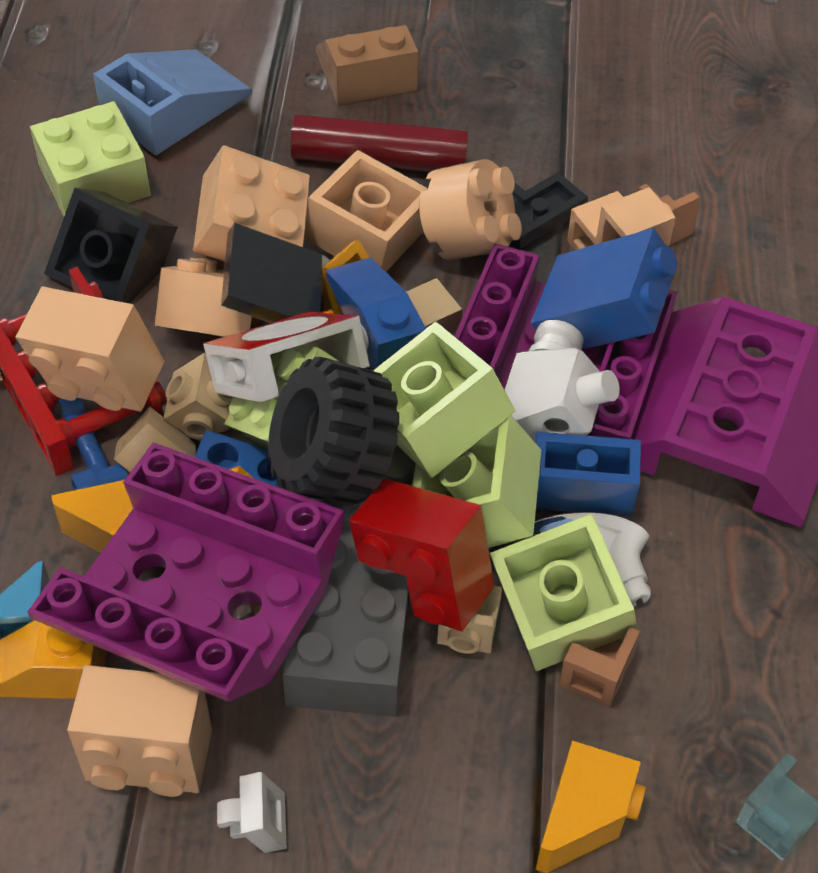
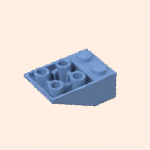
[93,49,252,155]

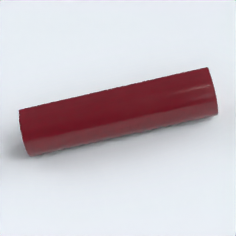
[291,115,468,173]

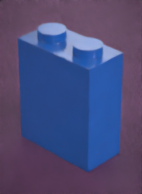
[531,228,678,350]

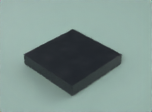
[221,222,322,323]

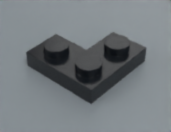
[511,172,588,250]

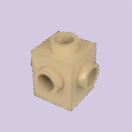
[163,353,233,442]

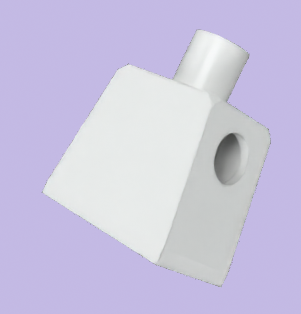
[505,348,619,442]

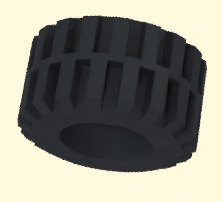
[268,357,399,506]

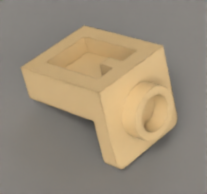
[437,586,503,654]

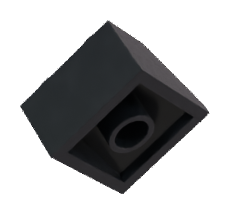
[44,188,178,304]

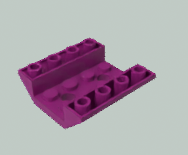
[454,243,678,439]
[631,296,818,528]
[27,442,345,702]

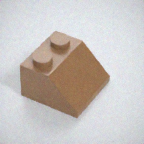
[316,25,418,106]

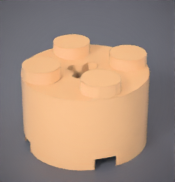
[419,159,522,260]

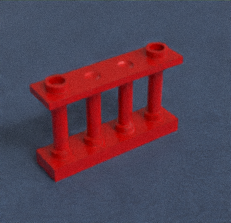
[0,267,167,476]

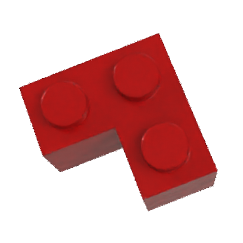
[349,478,494,632]

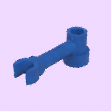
[58,398,128,491]

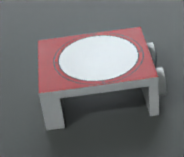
[203,311,370,402]

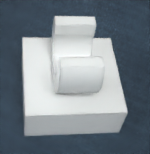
[217,772,287,853]

